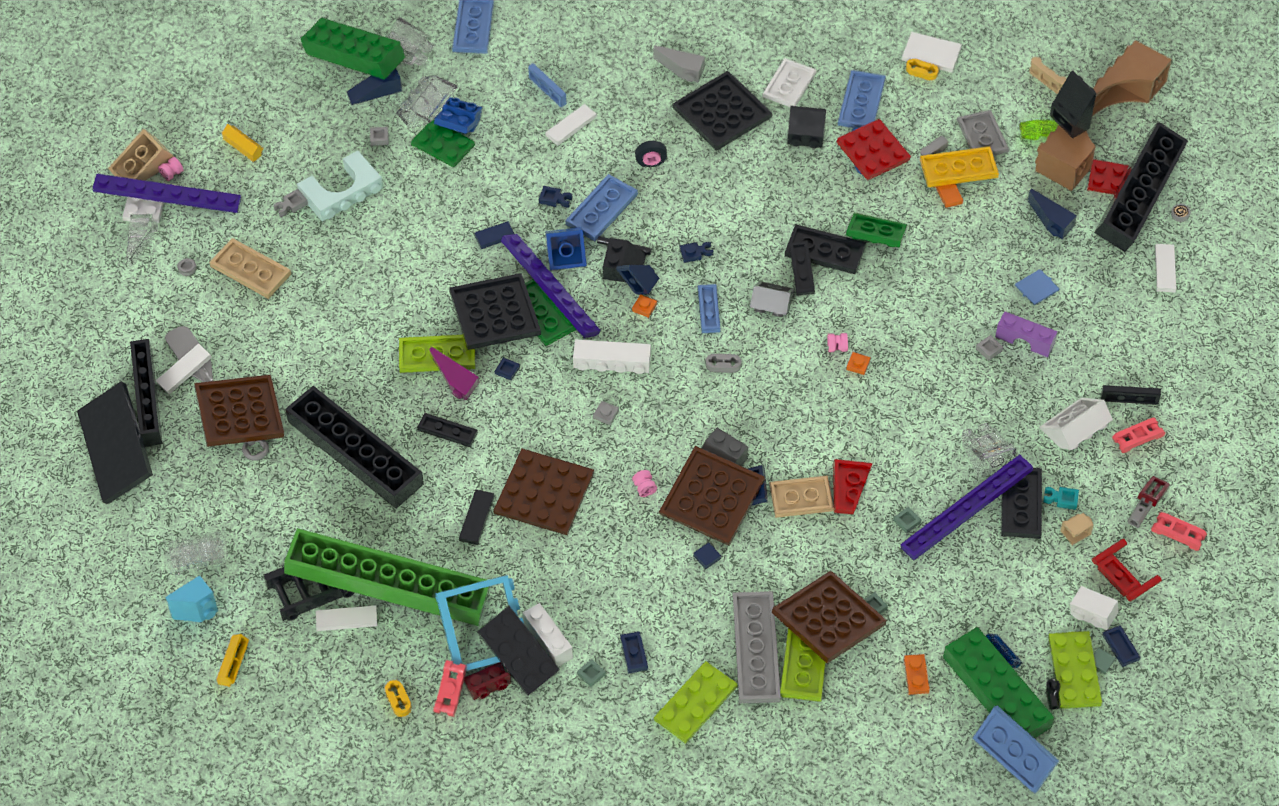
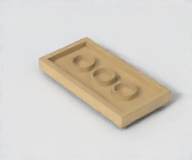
[209,238,291,299]

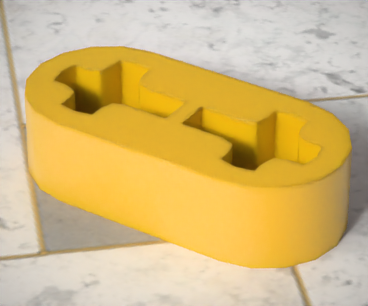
[906,59,939,81]
[385,680,412,717]

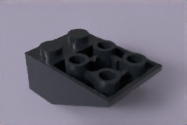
[1050,71,1097,138]

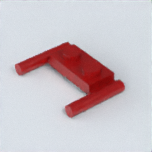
[1092,538,1162,602]

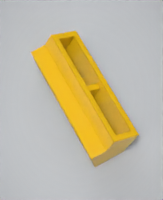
[222,124,264,162]
[217,634,249,687]

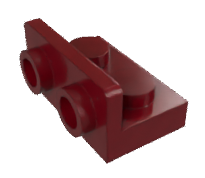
[464,662,511,700]

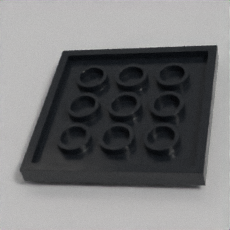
[672,71,772,151]
[449,273,541,350]

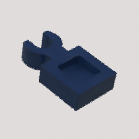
[539,186,573,208]
[679,242,713,263]

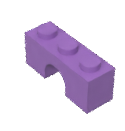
[995,311,1057,357]

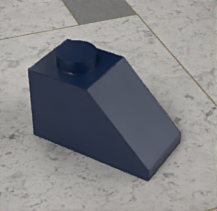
[616,265,660,295]

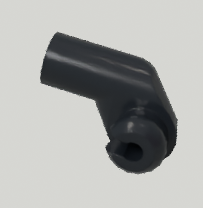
[1046,678,1061,710]

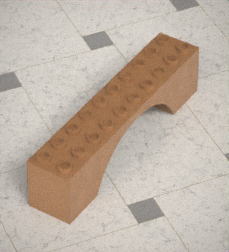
[1035,40,1172,191]

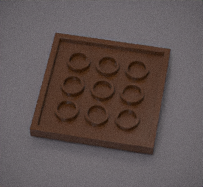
[194,374,284,447]
[659,446,765,546]
[493,448,594,536]
[772,571,887,664]

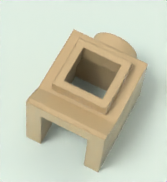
[1060,513,1094,545]

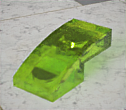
[1019,120,1058,140]

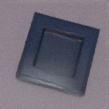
[494,357,520,381]
[693,542,721,569]

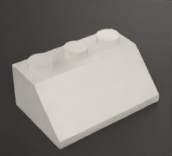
[1039,398,1113,450]

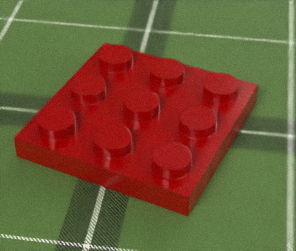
[836,119,911,181]

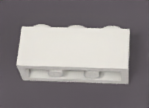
[522,603,573,667]

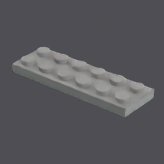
[733,591,781,704]

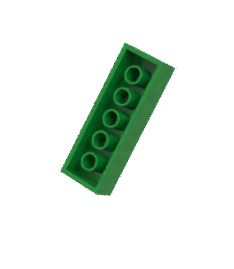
[300,17,406,79]
[943,627,1054,739]

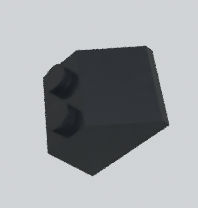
[787,106,826,148]
[602,238,646,283]

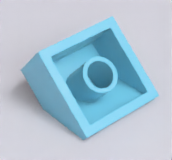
[165,575,218,622]

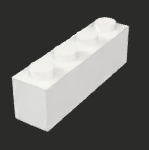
[573,339,651,374]

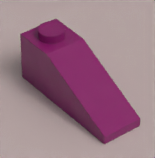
[429,346,480,400]

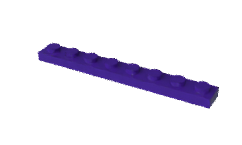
[93,173,241,213]
[501,234,601,338]
[900,454,1033,561]

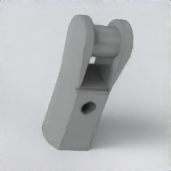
[920,136,948,156]
[1128,498,1153,528]

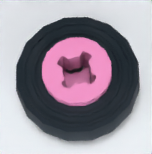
[635,140,667,167]

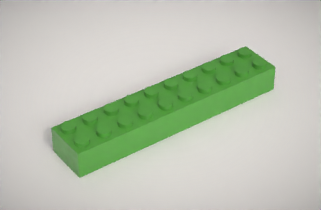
[284,528,490,626]

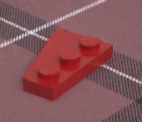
[833,459,873,515]

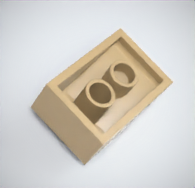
[108,129,175,181]

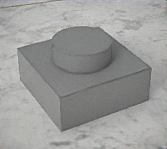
[370,127,389,146]
[976,335,1003,361]
[593,401,619,425]

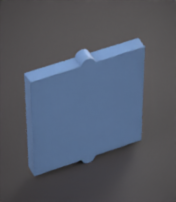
[1015,269,1060,305]

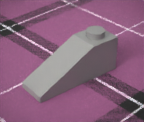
[653,45,705,83]

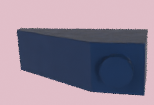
[346,68,402,105]
[1028,188,1077,239]

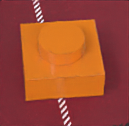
[632,294,657,318]
[846,352,871,375]

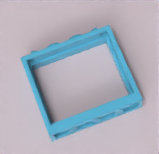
[435,575,524,671]

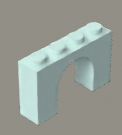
[297,151,383,221]

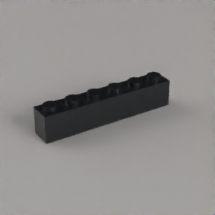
[130,339,163,447]

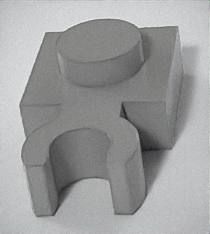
[273,189,308,217]

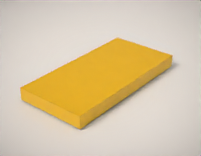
[920,146,999,187]

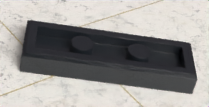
[789,240,815,296]
[1101,385,1161,405]
[417,413,478,447]
[459,489,495,545]

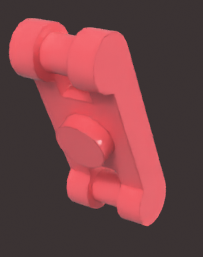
[1112,417,1166,453]
[1151,512,1207,551]
[434,660,467,717]

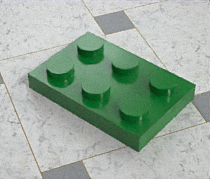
[411,119,475,168]
[846,213,907,248]

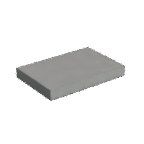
[957,110,1009,156]

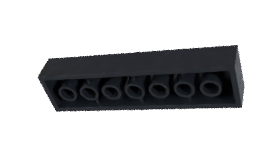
[1094,121,1188,252]
[285,386,424,509]

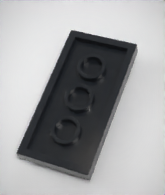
[785,224,866,274]
[1001,466,1042,539]
[476,606,560,696]

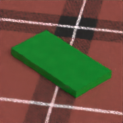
[525,279,577,347]

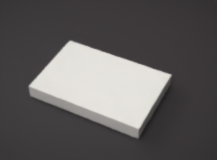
[902,32,962,73]
[763,58,816,107]

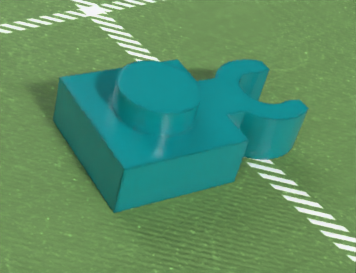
[1043,487,1079,510]

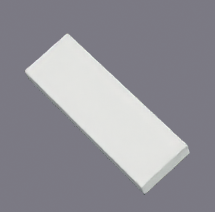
[545,104,597,146]
[1155,244,1176,293]
[156,343,212,394]
[316,605,378,631]

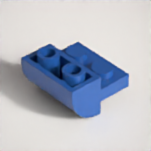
[434,97,482,134]

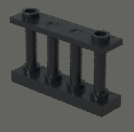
[263,567,354,621]

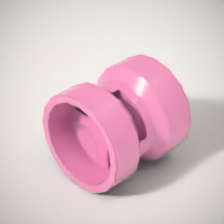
[158,157,184,181]
[827,333,848,352]
[632,470,657,497]

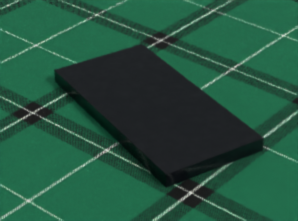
[77,381,153,504]

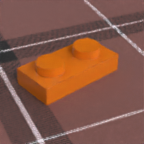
[904,654,930,695]

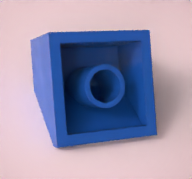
[545,227,587,270]

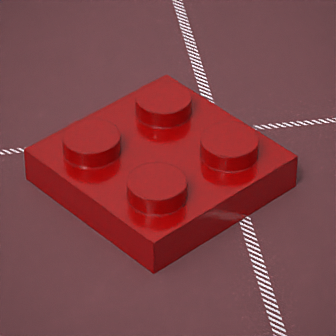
[1087,159,1129,195]

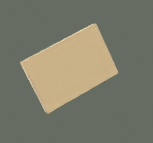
[769,476,834,518]

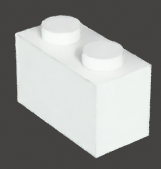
[1070,586,1118,630]

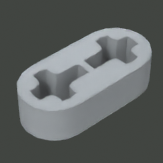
[706,354,742,373]

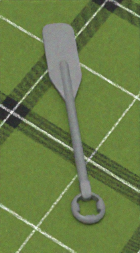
[165,326,269,461]

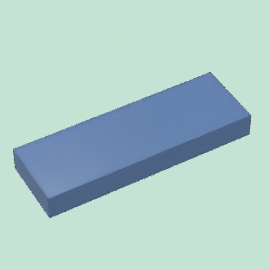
[528,63,567,107]
[698,284,720,333]

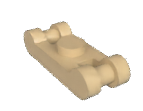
[1029,57,1067,94]

